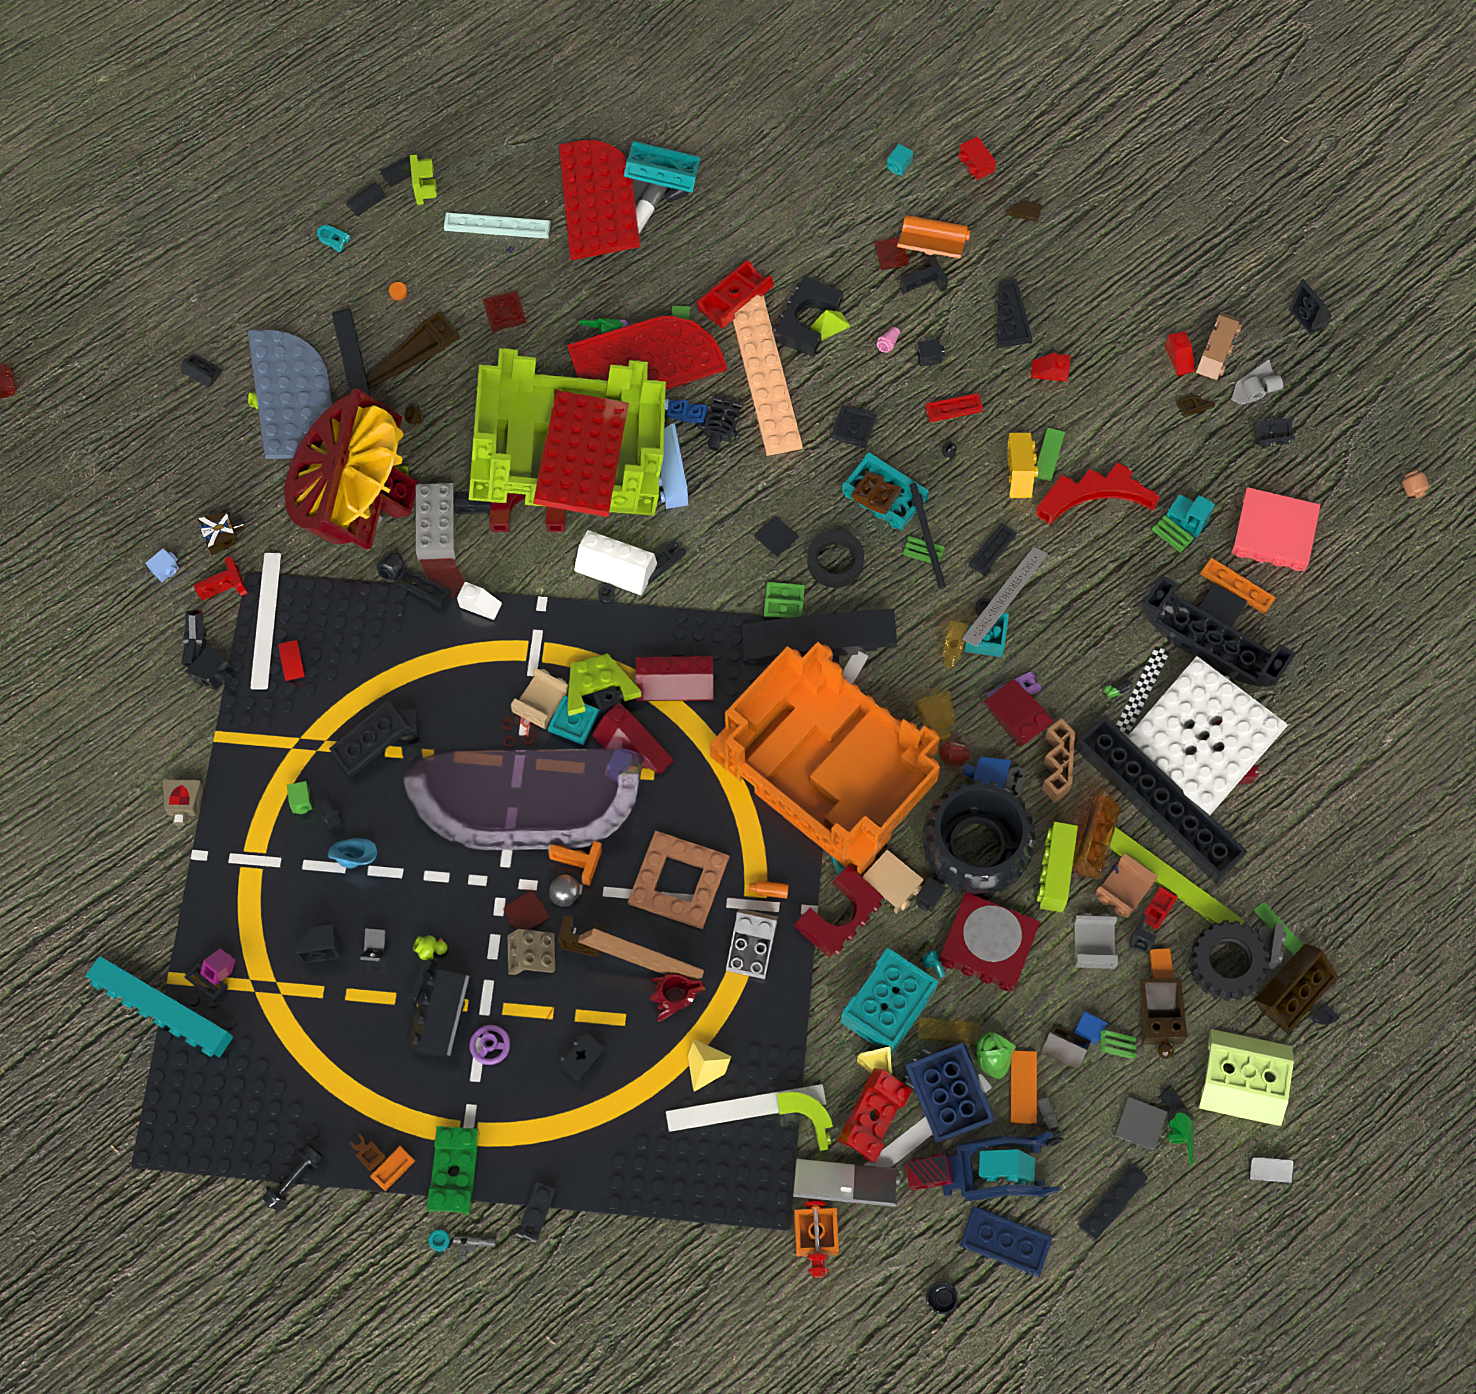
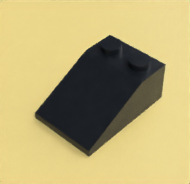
[1289,279,1332,335]

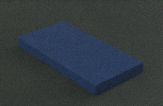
[959,1206,1053,1277]

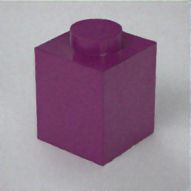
[200,949,235,985]

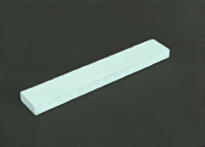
[444,212,551,239]

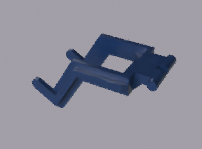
[943,1132,1060,1201]

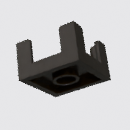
[558,915,604,958]

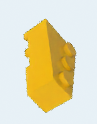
[1007,433,1038,498]

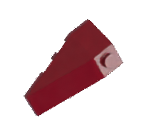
[592,703,674,774]

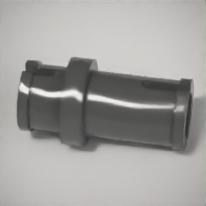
[1037,1097,1060,1131]

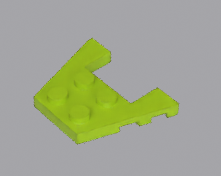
[567,654,641,716]

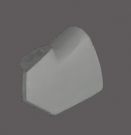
[1231,360,1283,405]

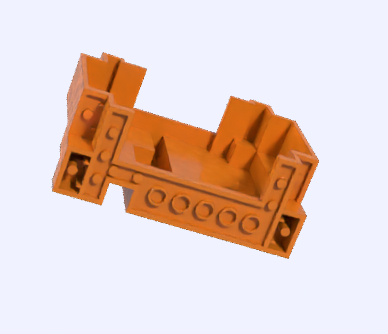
[710,642,940,876]

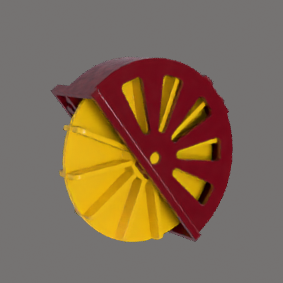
[283,389,418,550]

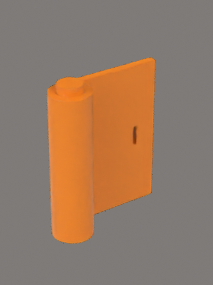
[897,215,971,258]

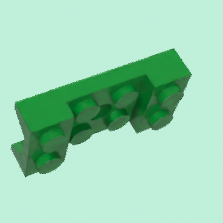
[427,1126,480,1215]

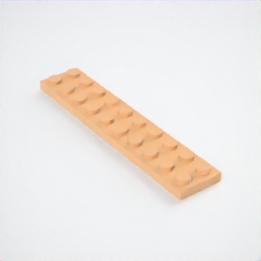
[733,294,802,456]

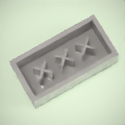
[416,483,456,561]

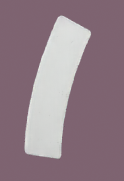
[843,652,868,684]

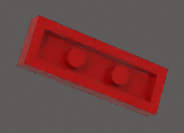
[925,393,983,423]

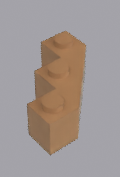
[1196,312,1242,380]
[1042,718,1075,803]

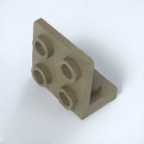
[508,929,555,975]

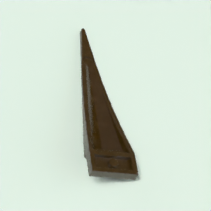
[332,311,460,405]

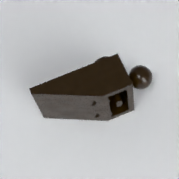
[1140,978,1187,1059]

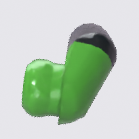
[1103,680,1133,698]

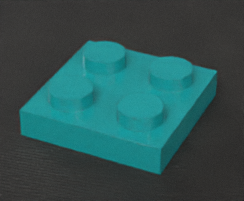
[548,696,599,745]

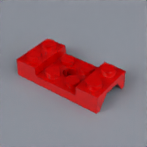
[696,260,774,329]
[837,1068,912,1163]

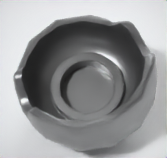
[549,874,580,907]

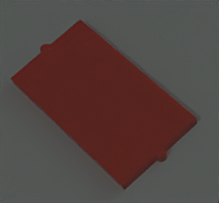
[419,558,465,599]

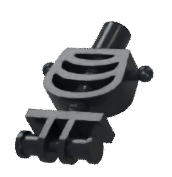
[697,394,744,451]

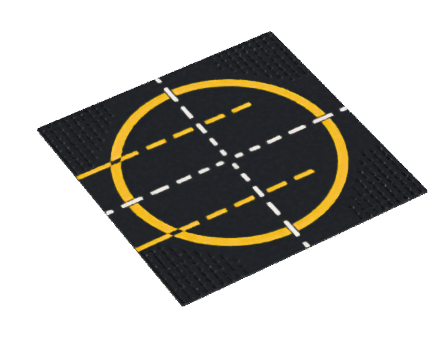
[131,572,840,1231]

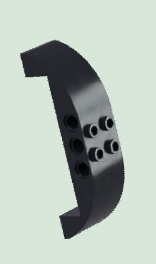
[1142,575,1296,687]

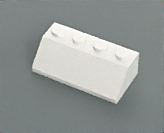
[574,530,657,595]

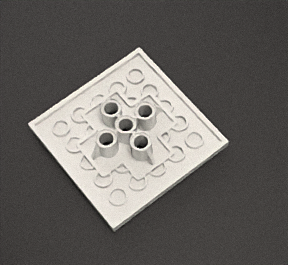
[1128,657,1288,815]

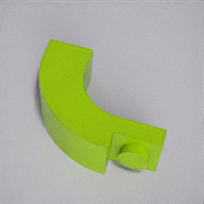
[776,1092,833,1151]

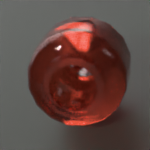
[939,740,970,767]

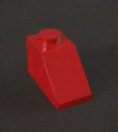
[1165,331,1195,376]
[1031,353,1071,382]

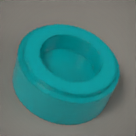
[428,1229,450,1252]

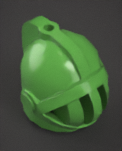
[975,1031,1016,1079]

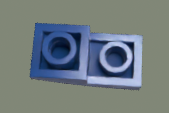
[667,400,709,424]

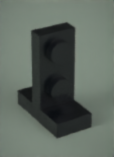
[900,254,948,294]

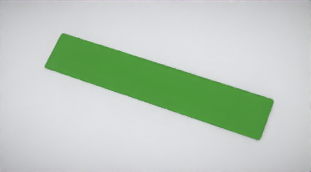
[1254,902,1303,955]

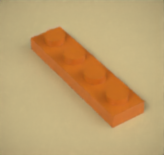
[1200,557,1276,615]

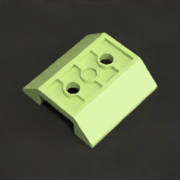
[1199,1029,1294,1126]

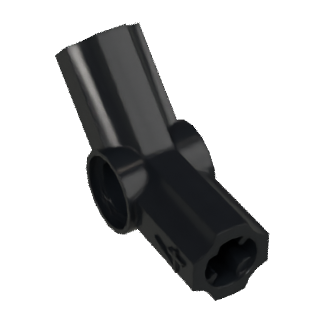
[181,609,207,667]

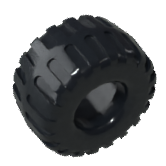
[922,780,1035,897]

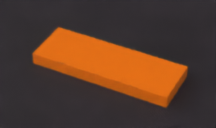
[1010,1051,1037,1125]

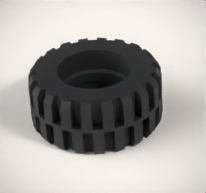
[1189,920,1270,1001]

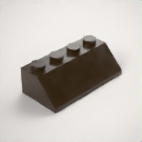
[1255,944,1338,1034]

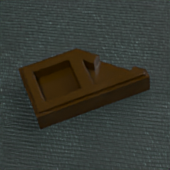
[1006,201,1042,222]
[1176,394,1215,418]

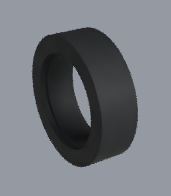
[808,530,864,588]

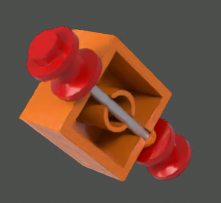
[794,1198,839,1278]

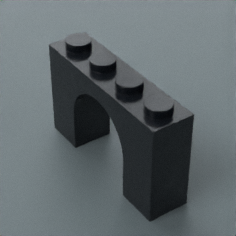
[773,276,844,357]

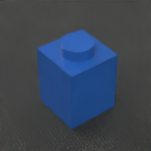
[1075,1012,1108,1045]

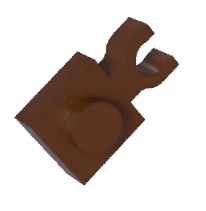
[350,1134,386,1172]

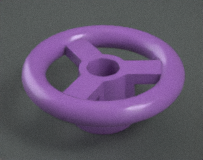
[470,1025,510,1065]

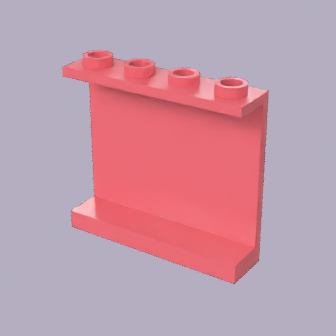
[1231,487,1320,571]

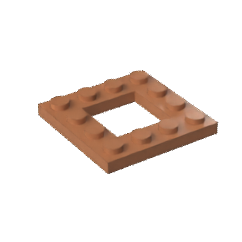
[628,831,730,929]

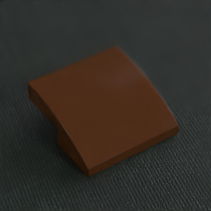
[851,472,901,515]

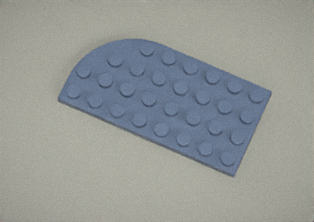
[248,330,332,459]

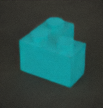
[1166,494,1215,538]
[964,613,1009,657]
[979,1150,1035,1185]

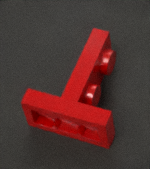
[194,556,247,601]

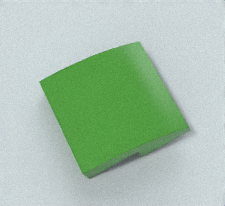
[764,582,805,619]

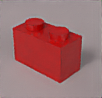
[958,136,996,180]

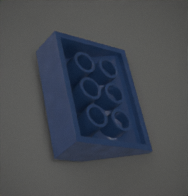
[905,1040,995,1143]

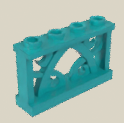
[624,141,700,193]
[842,452,929,531]

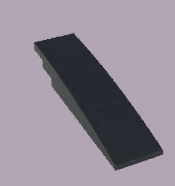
[742,609,897,661]

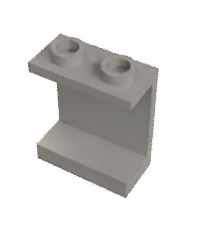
[1074,913,1118,969]

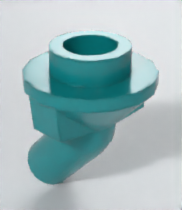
[922,950,945,978]

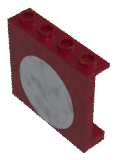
[939,892,1041,992]

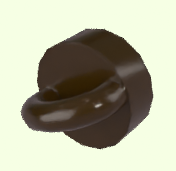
[405,406,424,425]

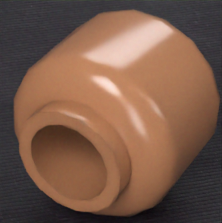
[1402,470,1430,499]

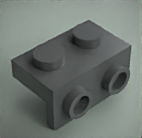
[1259,923,1286,969]

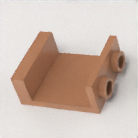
[1095,853,1158,918]

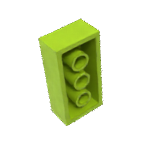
[1037,822,1078,913]

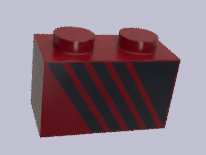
[905,1153,954,1191]

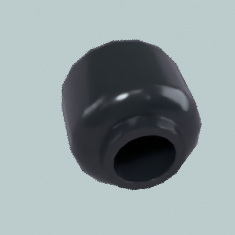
[376,552,405,580]

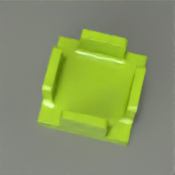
[410,155,437,205]

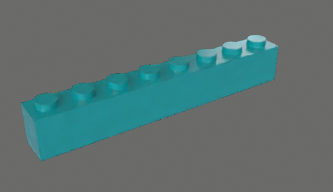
[85,956,233,1058]

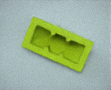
[810,310,850,341]

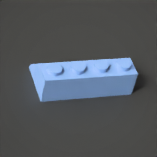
[659,423,688,509]

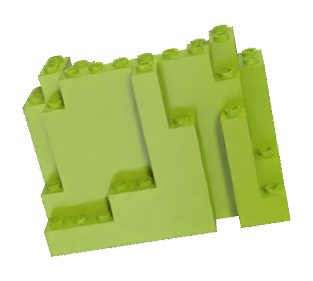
[469,348,666,516]

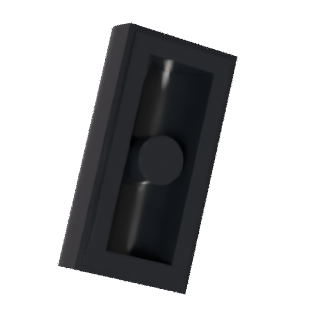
[346,182,385,217]

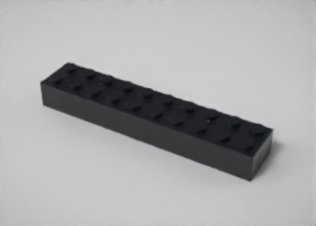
[1075,716,1248,884]

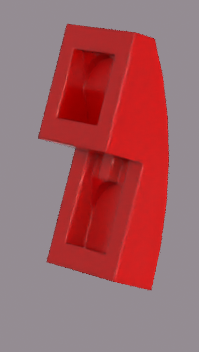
[278,640,305,681]
[1144,887,1178,930]

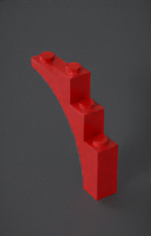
[1036,462,1160,525]

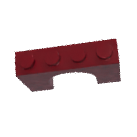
[490,493,566,532]
[794,865,884,958]

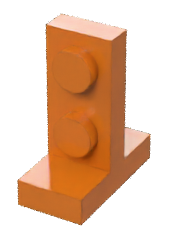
[549,841,602,886]

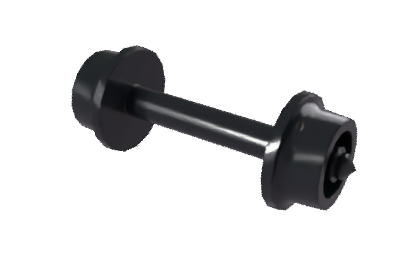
[262,1143,324,1211]

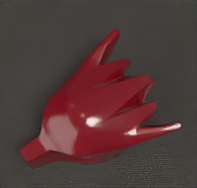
[649,974,706,1022]

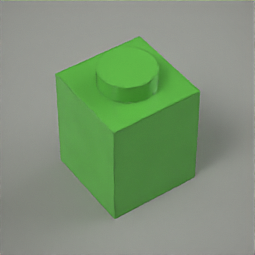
[287,781,313,814]

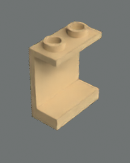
[511,668,569,729]
[862,850,924,914]

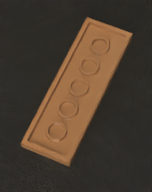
[578,928,704,980]

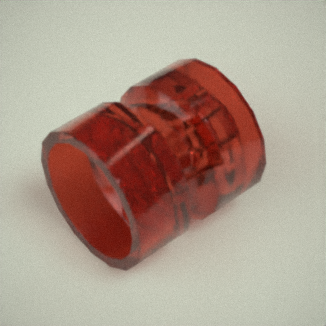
[0,364,17,398]

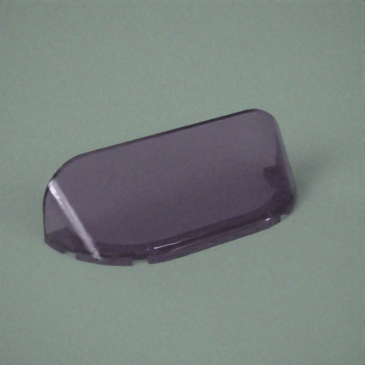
[404,748,644,850]

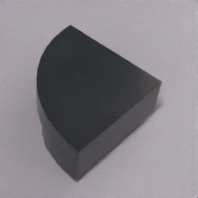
[1310,1004,1340,1025]

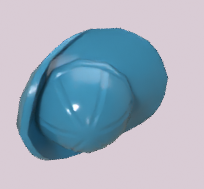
[328,838,377,868]

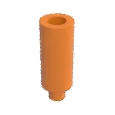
[748,881,789,899]

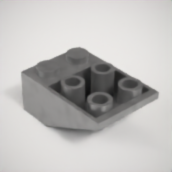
[726,909,779,979]

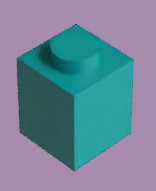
[887,144,914,176]

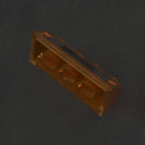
[1072,790,1121,879]

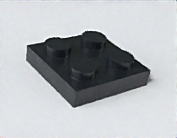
[831,405,877,449]

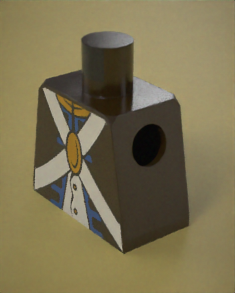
[198,513,246,556]

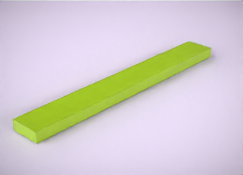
[1102,826,1245,925]

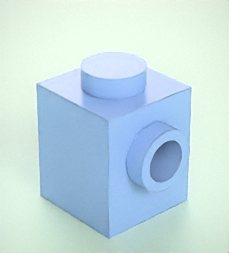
[146,549,179,582]

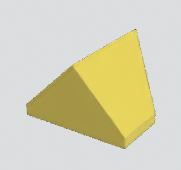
[688,1039,731,1091]
[857,1047,892,1075]

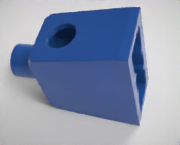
[963,757,1011,789]

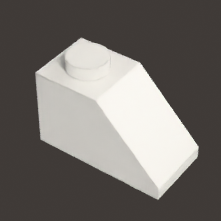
[457,582,502,620]

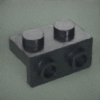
[1253,418,1296,447]

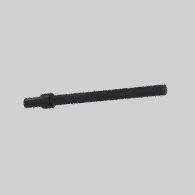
[909,483,946,589]

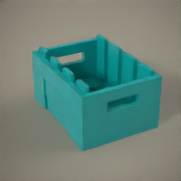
[841,947,939,1057]

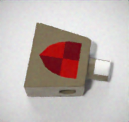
[163,780,204,826]

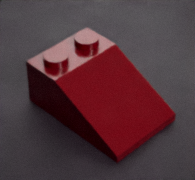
[983,679,1054,748]

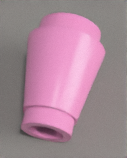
[877,327,900,353]

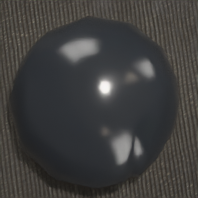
[926,1281,959,1314]

